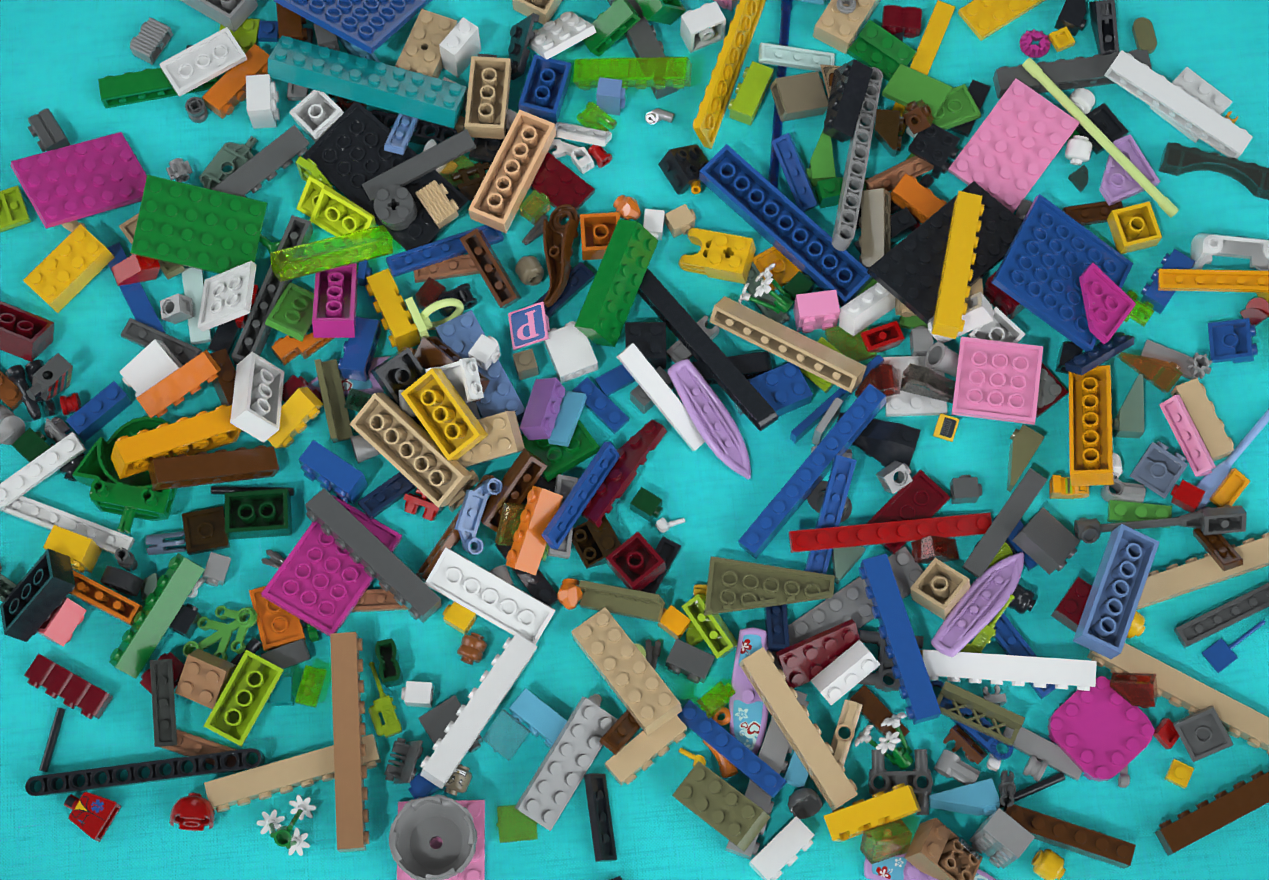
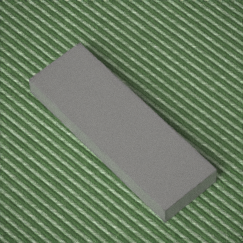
[1139,339,1201,380]

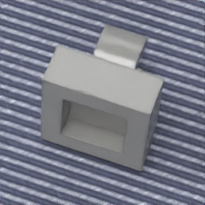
[983,685,1007,706]

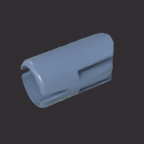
[146,531,186,555]

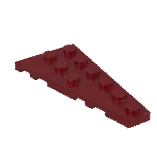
[581,419,667,528]

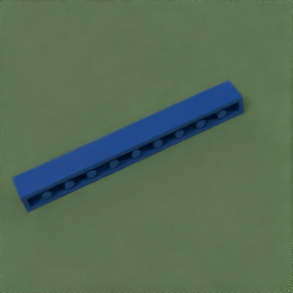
[738,384,886,559]

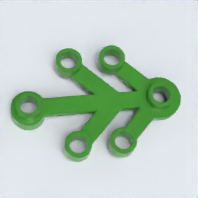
[183,605,258,661]

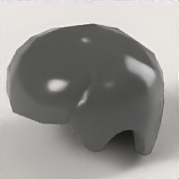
[788,788,823,819]

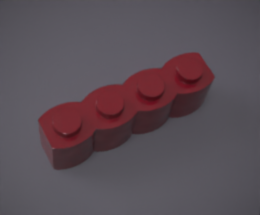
[24,653,113,719]

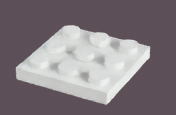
[528,12,596,60]
[1150,67,1233,143]
[197,261,257,331]
[882,356,948,417]

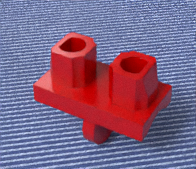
[403,488,443,521]

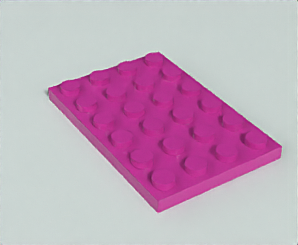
[10,132,147,229]
[261,495,402,636]

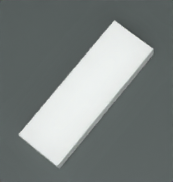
[555,122,612,147]

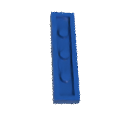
[771,133,819,212]

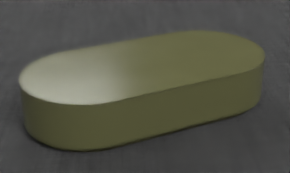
[1132,17,1157,54]

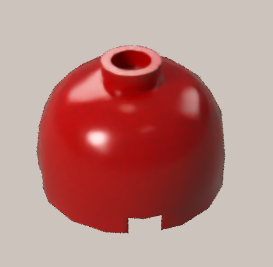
[169,793,215,831]

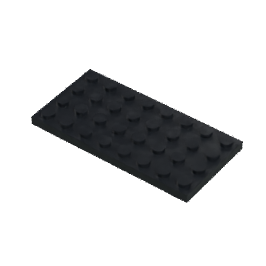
[302,101,470,251]
[867,181,1023,324]

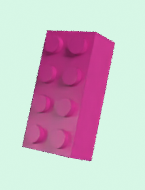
[312,263,358,338]

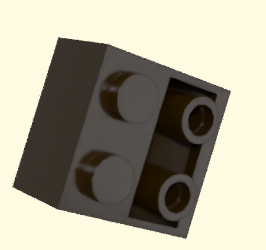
[874,109,904,157]
[572,515,621,569]

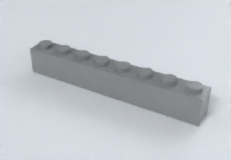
[725,690,809,860]

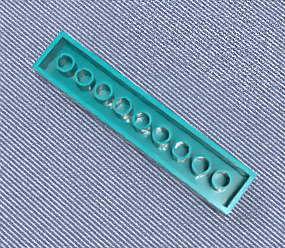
[268,36,467,128]

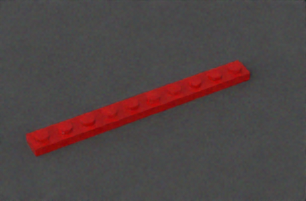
[789,513,992,553]

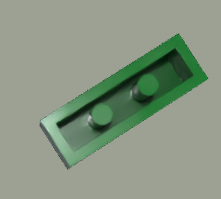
[582,0,641,57]

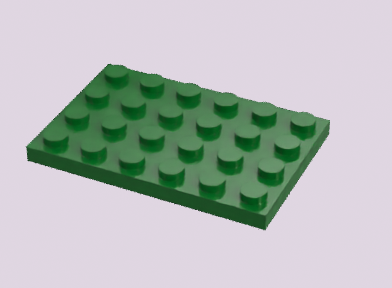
[130,175,267,274]

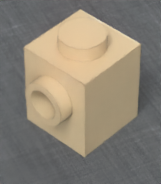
[664,204,696,238]

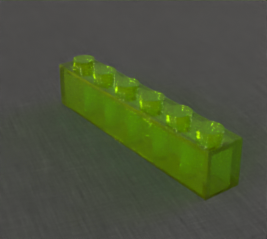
[573,57,692,90]
[270,225,393,282]

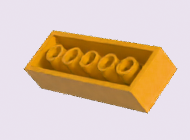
[1069,365,1114,486]
[111,405,241,479]

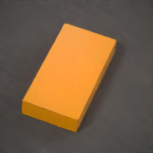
[1209,468,1250,507]

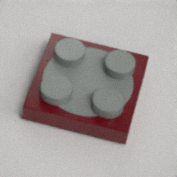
[1036,363,1069,418]

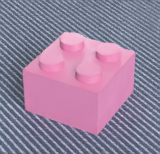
[793,290,840,333]

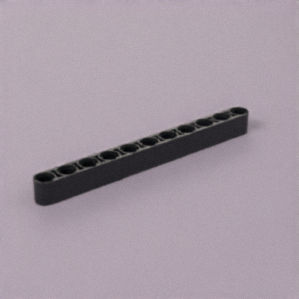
[637,268,778,431]
[25,748,265,797]

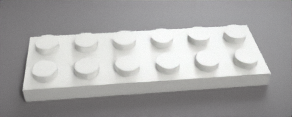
[425,547,555,645]

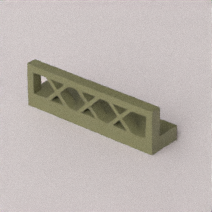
[314,359,353,443]
[579,580,665,623]
[937,681,1025,747]

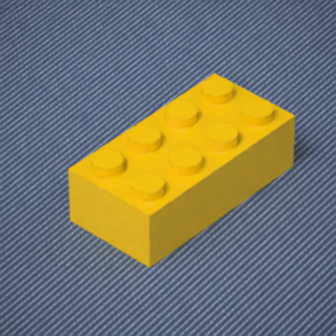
[23,224,115,313]
[401,368,488,461]

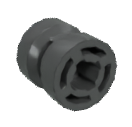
[185,97,208,123]

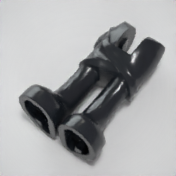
[5,359,56,420]

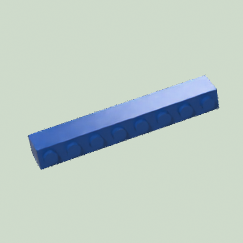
[858,553,941,725]

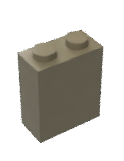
[770,71,829,122]

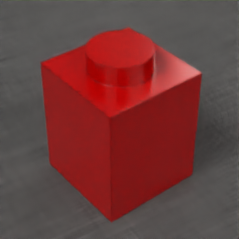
[1170,480,1205,513]

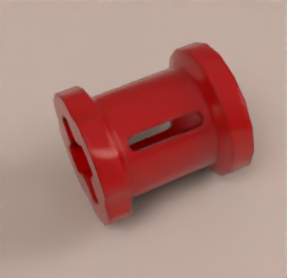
[587,145,612,168]

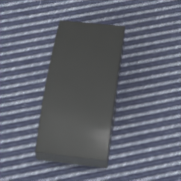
[261,639,311,669]

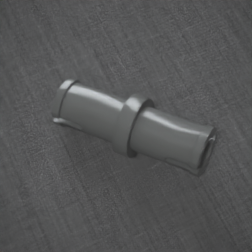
[115,548,138,571]
[999,770,1016,807]

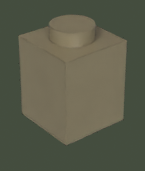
[513,348,539,381]

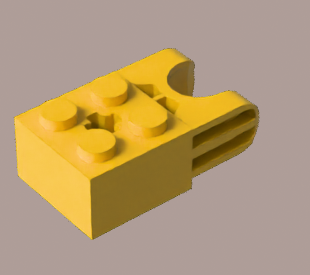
[678,228,756,284]

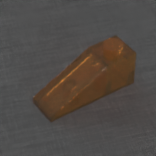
[1117,352,1183,394]

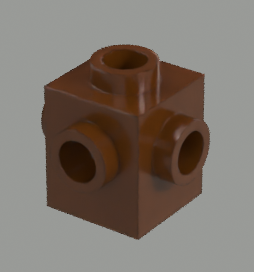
[902,99,934,134]

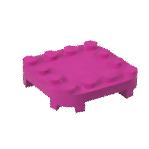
[1047,676,1155,782]

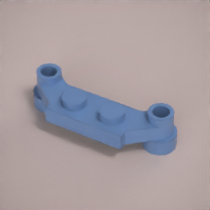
[454,478,503,555]

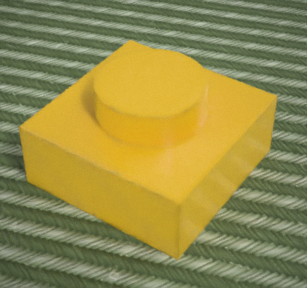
[1048,27,1075,53]
[1164,759,1194,789]

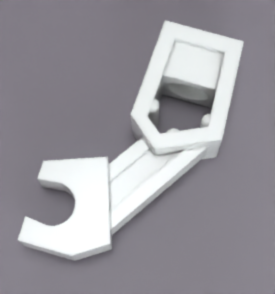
[549,139,595,174]

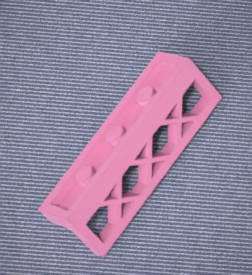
[1159,395,1216,477]

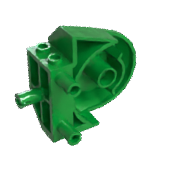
[72,416,177,534]

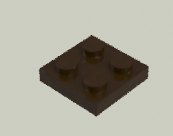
[182,506,230,555]

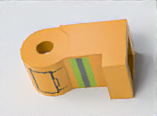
[1049,475,1089,499]

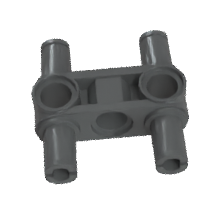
[858,630,924,692]
[868,749,933,815]

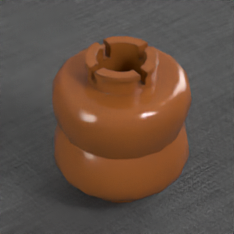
[457,632,487,665]

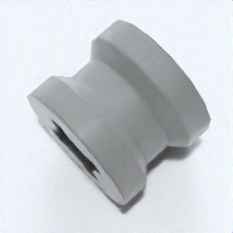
[1023,755,1048,782]

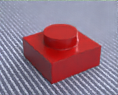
[1153,718,1180,749]

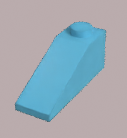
[929,778,1000,816]

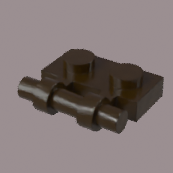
[451,161,490,203]

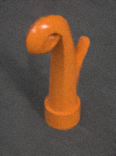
[703,707,738,778]

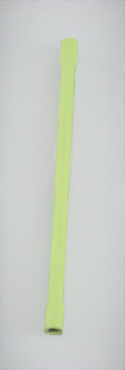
[1022,57,1179,218]

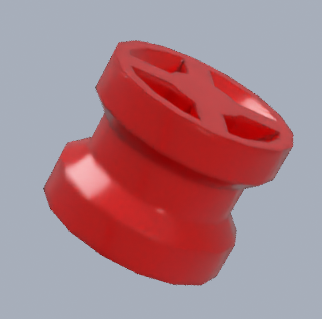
[60,393,82,416]

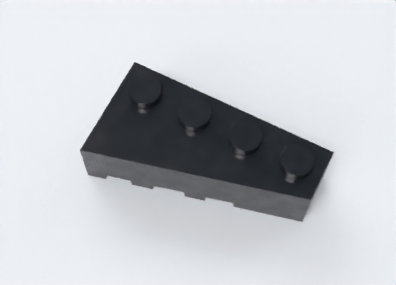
[823,59,873,143]

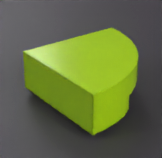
[686,622,704,646]

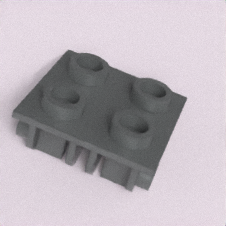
[384,738,423,784]

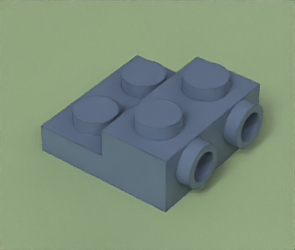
[1130,441,1188,499]

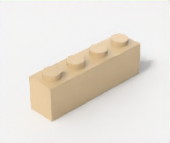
[1171,378,1234,462]
[605,715,687,786]

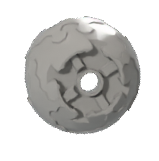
[389,795,477,880]

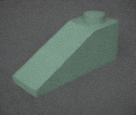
[1112,374,1144,439]

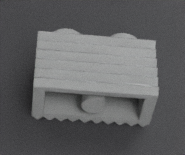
[130,17,173,65]

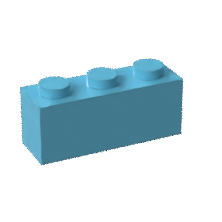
[509,688,567,749]

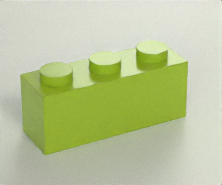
[728,61,774,126]
[681,594,738,659]

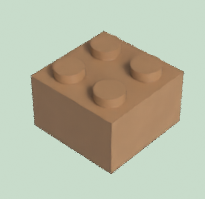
[175,649,236,709]

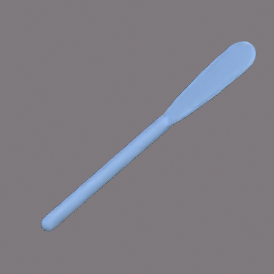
[1196,409,1269,510]

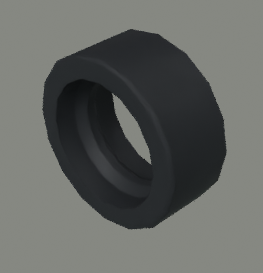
[100,566,144,596]

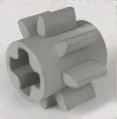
[166,158,193,183]
[1186,352,1212,379]

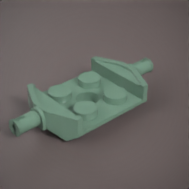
[199,136,258,189]

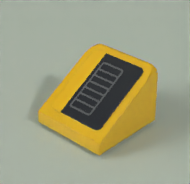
[933,414,959,442]

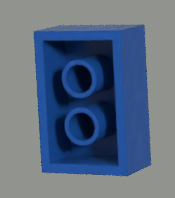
[518,54,572,124]
[748,362,813,417]
[298,440,368,505]

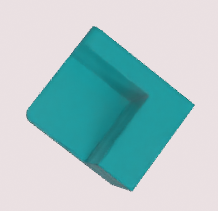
[269,676,294,706]

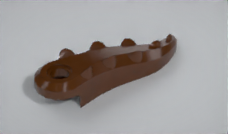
[543,204,580,307]

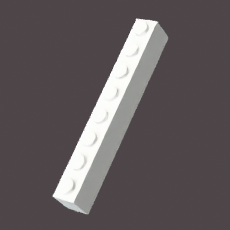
[1104,50,1253,162]
[420,633,537,789]
[922,650,1097,691]

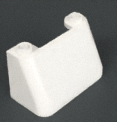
[1191,233,1269,271]

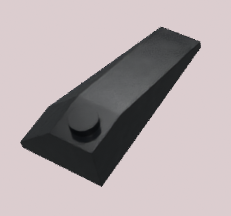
[837,412,921,467]

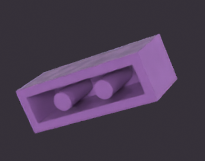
[519,377,565,440]

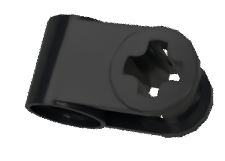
[438,283,478,317]

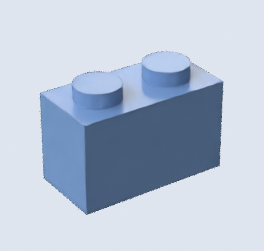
[596,77,626,116]

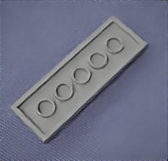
[514,697,618,831]

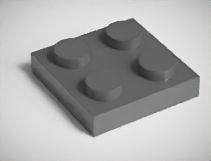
[1173,705,1233,762]

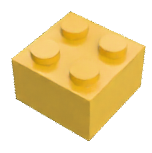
[1107,201,1162,254]
[43,525,102,573]

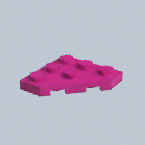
[1079,263,1136,344]

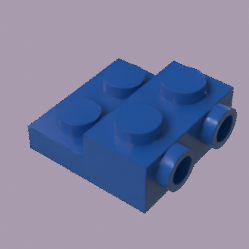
[1208,318,1258,363]

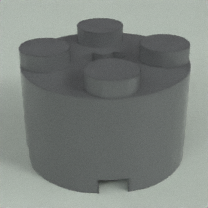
[374,185,417,230]

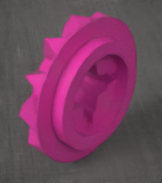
[1019,29,1051,58]

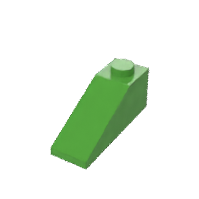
[806,129,836,187]

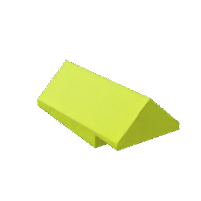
[296,175,376,250]

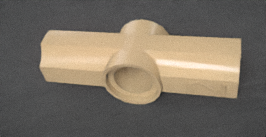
[830,699,863,766]

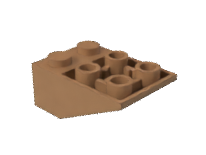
[905,818,983,880]

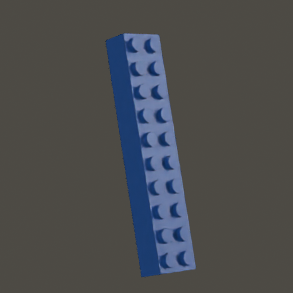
[699,144,872,307]

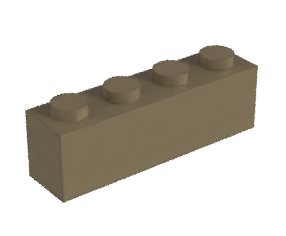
[859,188,891,269]

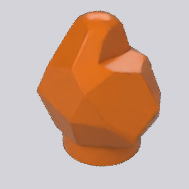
[613,195,641,220]
[557,578,583,610]

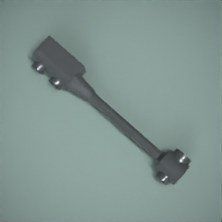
[1074,505,1246,544]

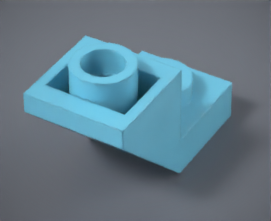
[784,750,809,789]

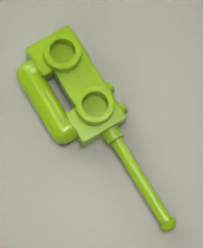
[960,595,1015,653]
[368,662,402,738]

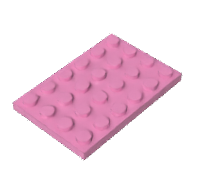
[947,79,1080,213]

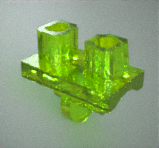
[1124,290,1154,327]
[295,665,327,708]
[697,681,735,718]

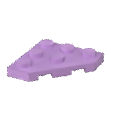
[1099,134,1160,206]

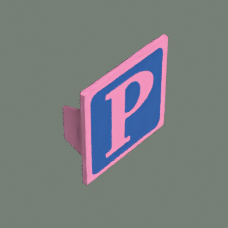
[508,302,550,350]

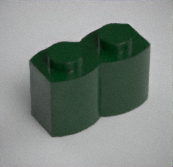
[375,638,403,688]

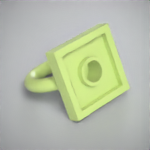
[405,297,464,340]

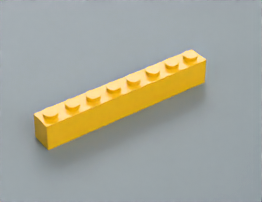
[931,191,984,339]

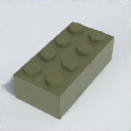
[672,761,770,852]

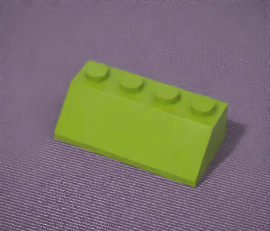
[204,650,284,747]

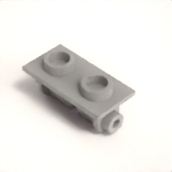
[44,417,82,443]

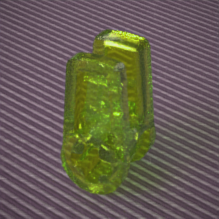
[577,102,617,131]

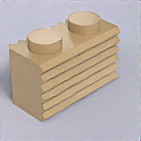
[415,180,459,229]

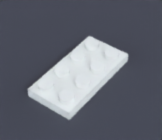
[159,27,247,97]

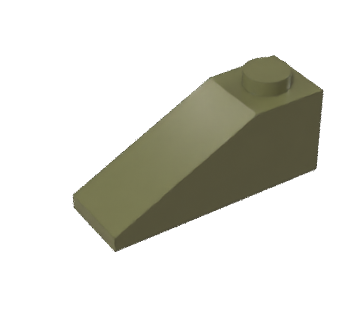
[1007,424,1044,492]

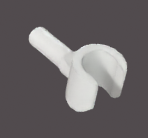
[655,518,685,533]
[188,577,206,598]
[986,754,1001,772]

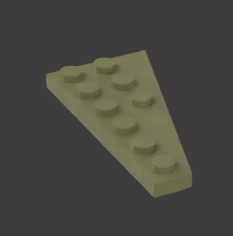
[704,556,835,615]

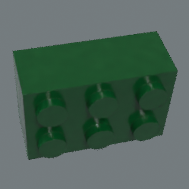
[225,489,292,540]

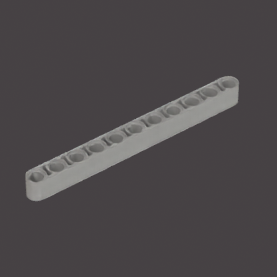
[832,67,883,251]

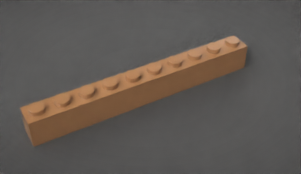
[330,632,370,853]

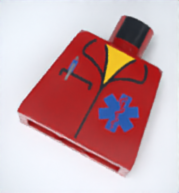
[64,792,122,842]

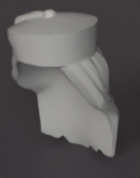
[0,405,25,445]

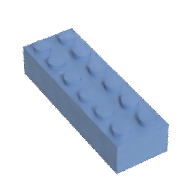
[435,310,525,423]
[1073,524,1160,659]

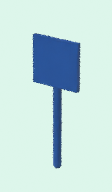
[1202,620,1265,673]

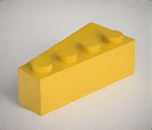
[365,268,421,351]
[823,783,921,842]

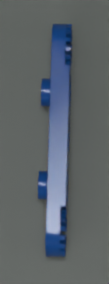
[931,680,1014,760]

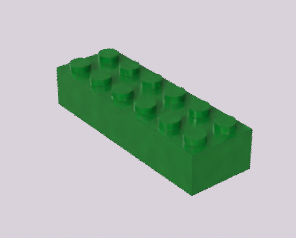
[574,219,658,347]

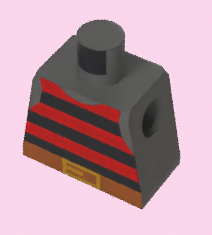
[26,353,73,401]

